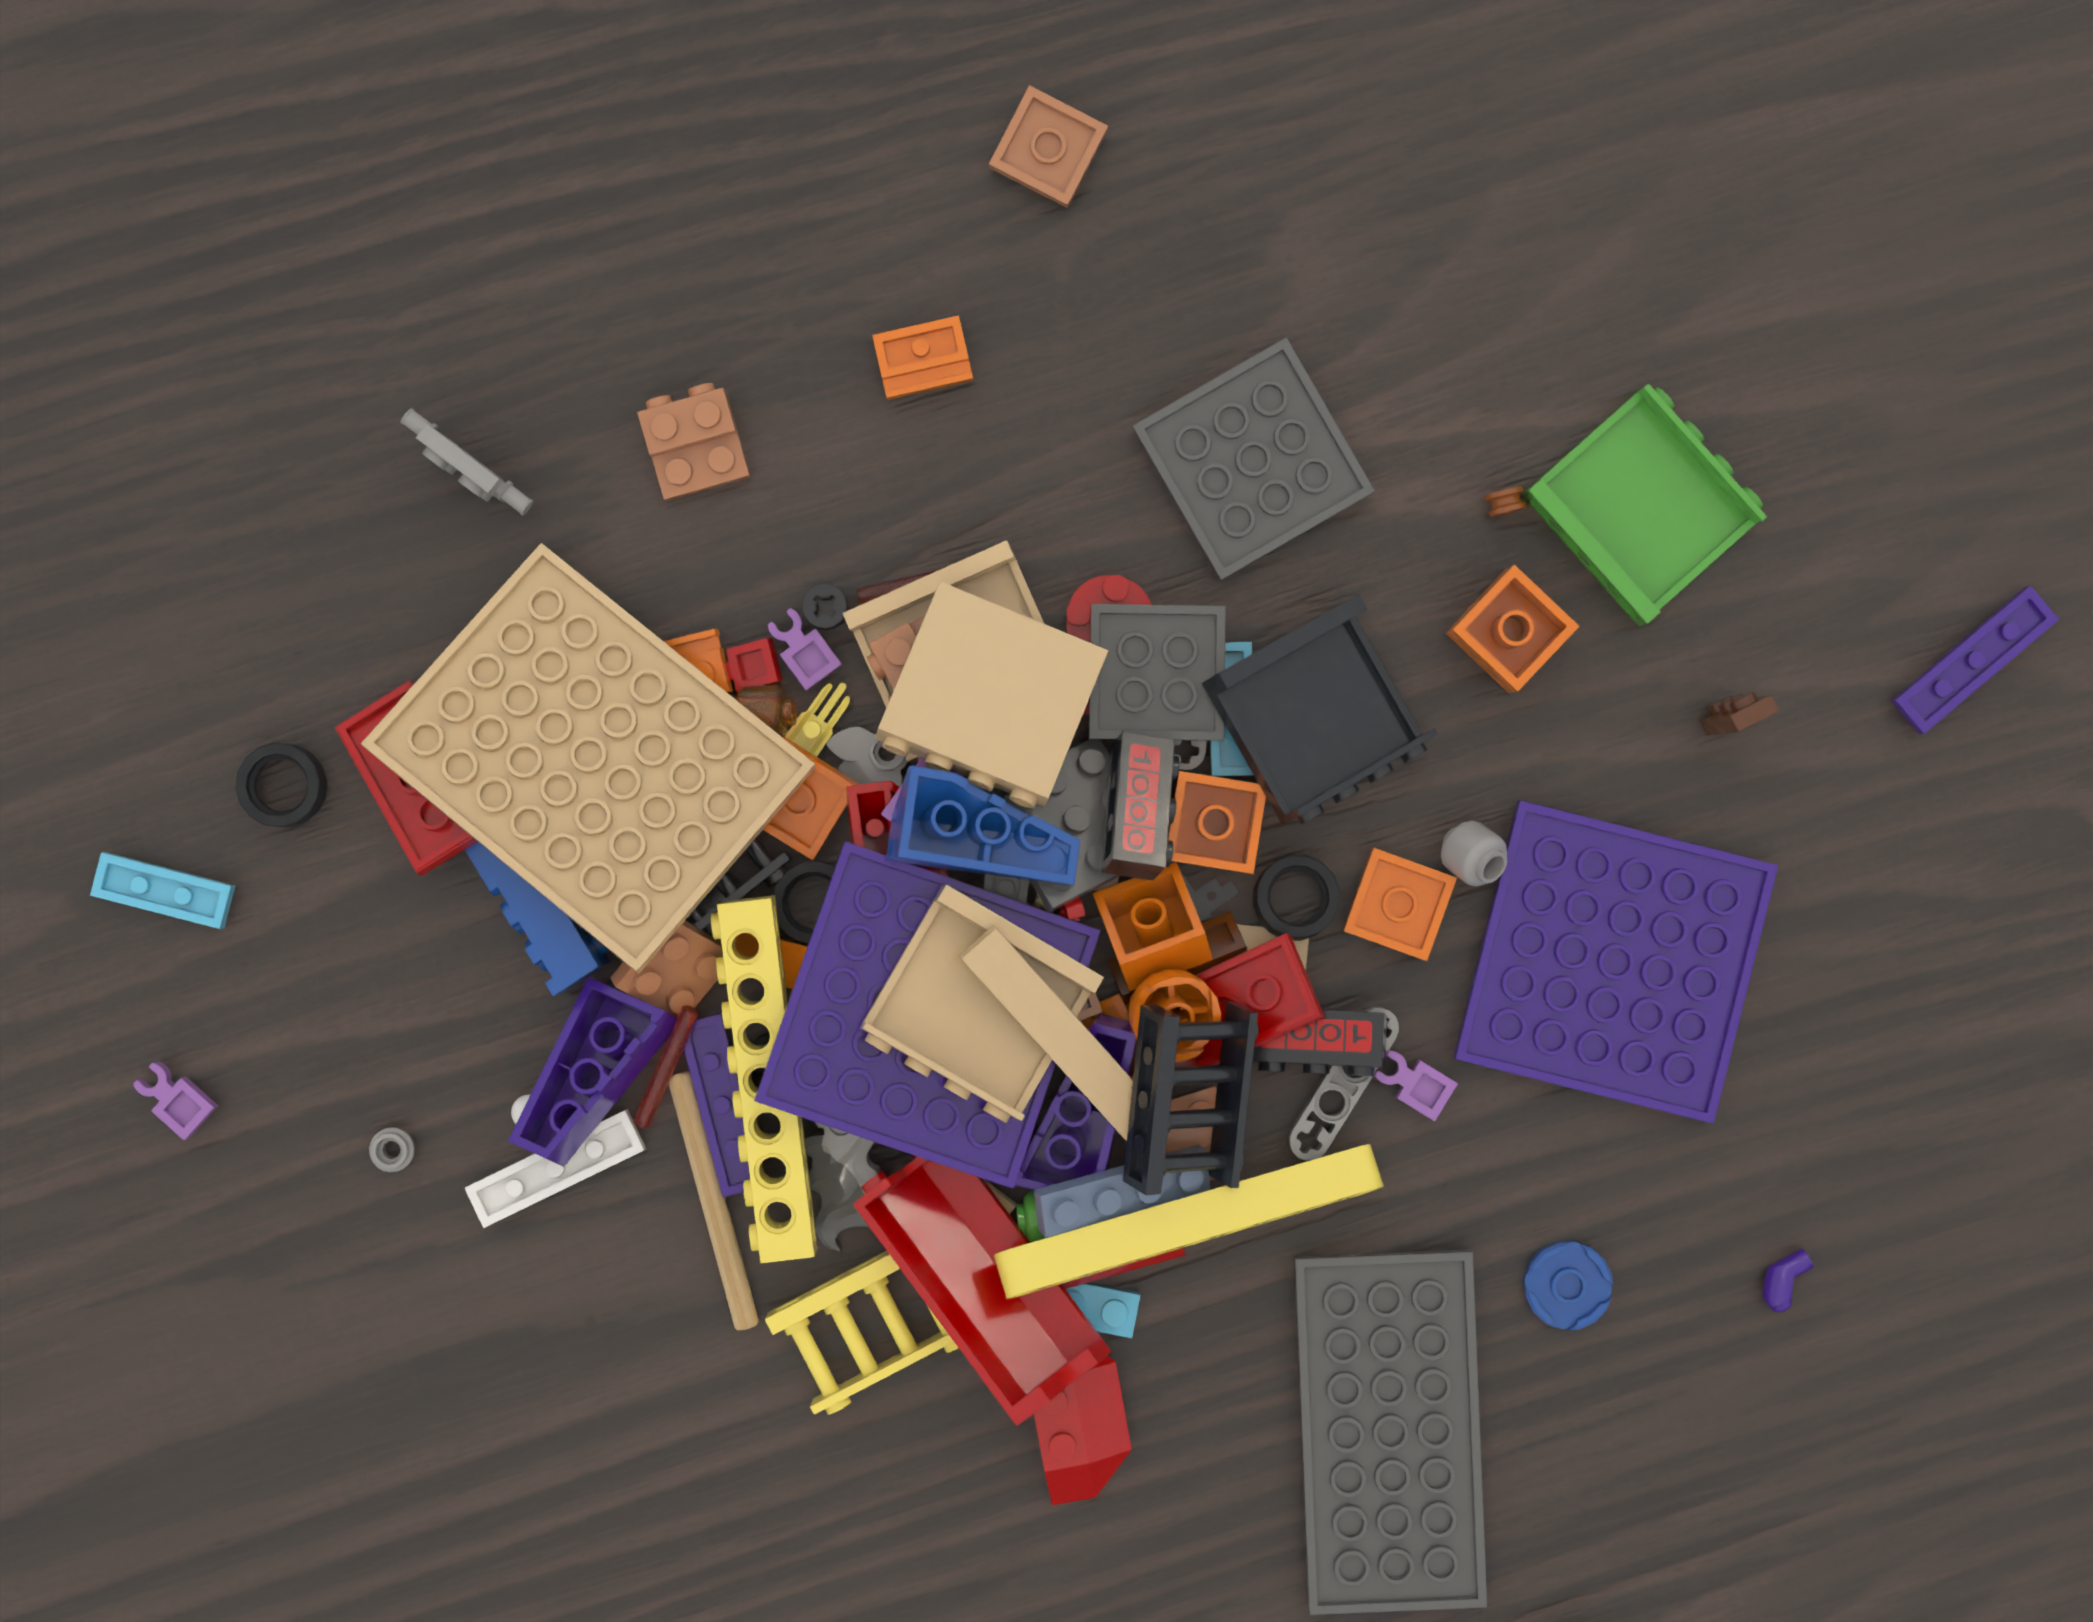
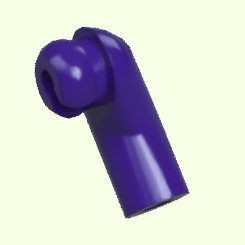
[1762,1248,1814,1312]

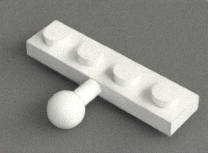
[465,1094,646,1228]

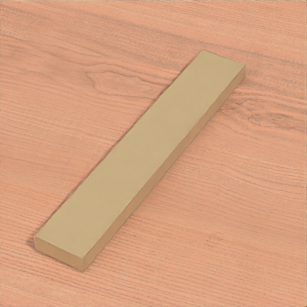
[959,925,1133,1141]

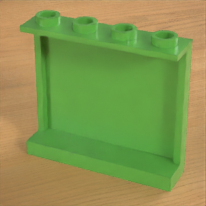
[1522,383,1767,627]

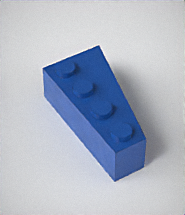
[465,841,611,996]

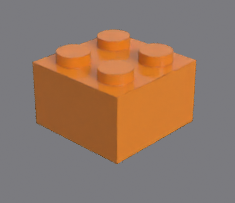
[1445,564,1579,694]
[1168,771,1266,874]
[1093,862,1213,991]

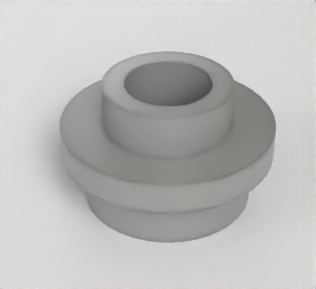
[369,1127,415,1172]

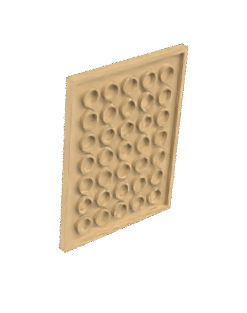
[361,543,816,974]

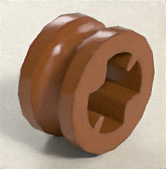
[1484,486,1528,518]

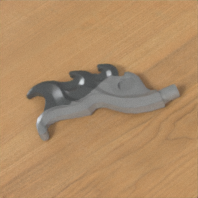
[804,1122,881,1253]

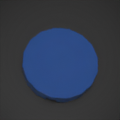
[1523,1240,1613,1330]

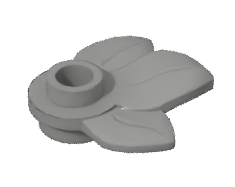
[827,727,908,787]

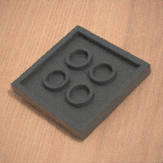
[1089,604,1226,741]
[987,739,1120,913]

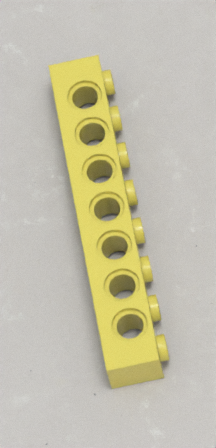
[711,895,818,1263]

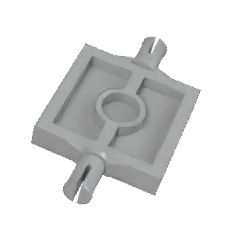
[400,408,534,516]

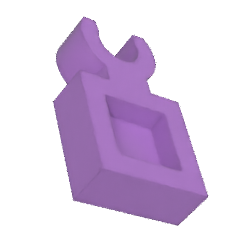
[768,608,842,691]
[1374,1050,1458,1121]
[133,1061,218,1140]

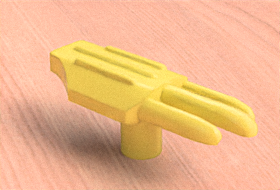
[785,683,850,757]

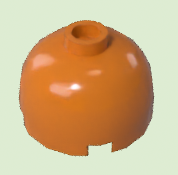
[1128,969,1221,1062]

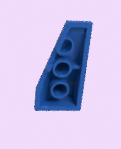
[886,766,1080,886]

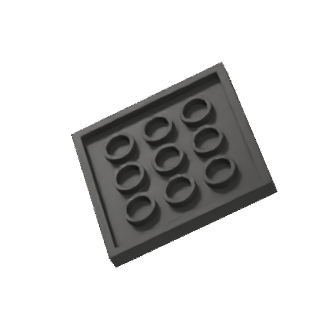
[1132,337,1375,581]

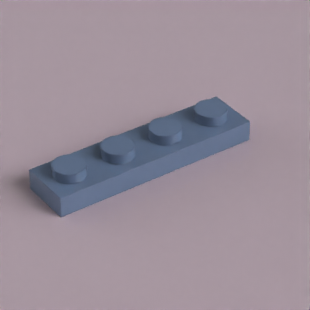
[1034,1144,1211,1238]

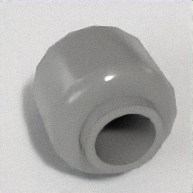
[1441,820,1507,887]

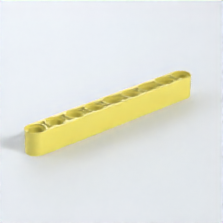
[994,1144,1384,1299]

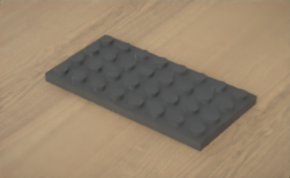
[1294,1249,1487,1615]

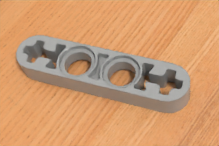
[1288,1007,1399,1161]

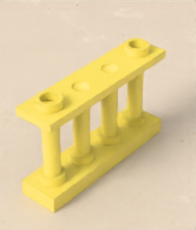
[765,1250,958,1415]

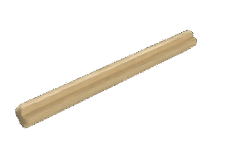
[668,1071,759,1330]

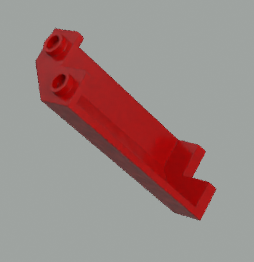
[853,1154,1112,1426]

